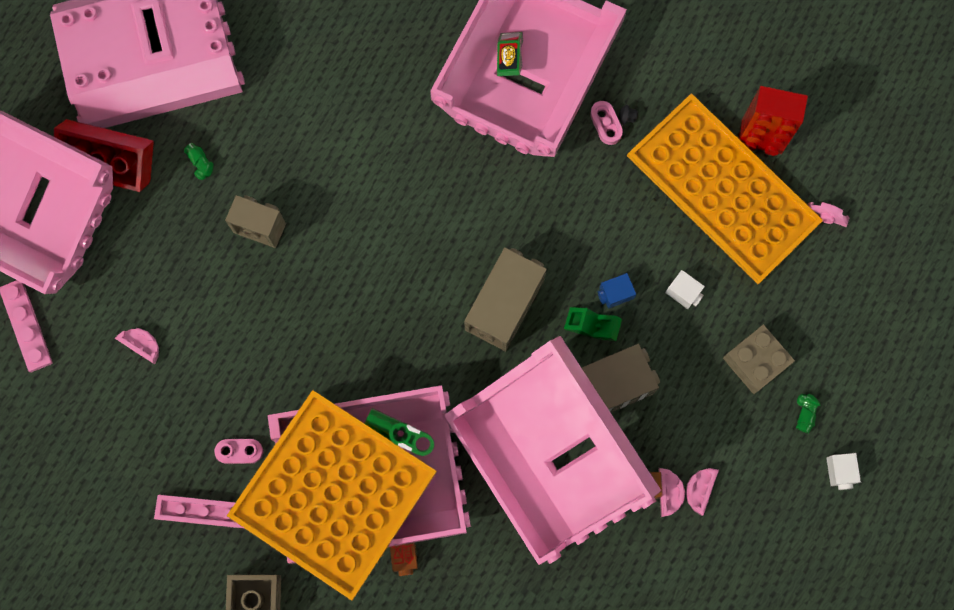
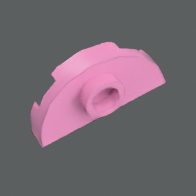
[807,202,850,227]
[115,328,159,364]
[659,468,685,517]
[686,468,719,516]

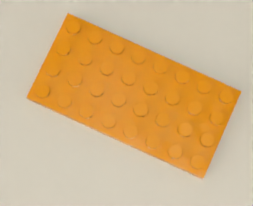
[627,93,823,284]

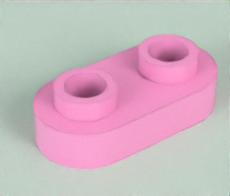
[590,101,623,145]
[214,439,263,464]

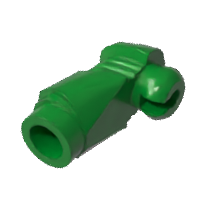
[184,143,214,180]
[796,394,821,434]

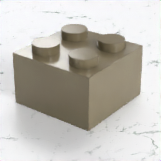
[225,195,286,248]
[723,324,795,394]
[226,575,281,610]

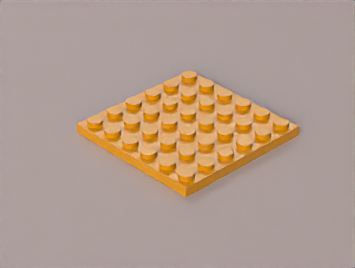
[227,390,437,601]

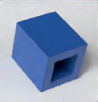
[598,273,636,309]

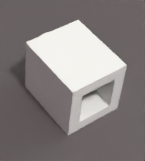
[665,270,705,309]
[827,453,861,490]

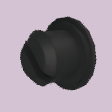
[619,104,638,125]

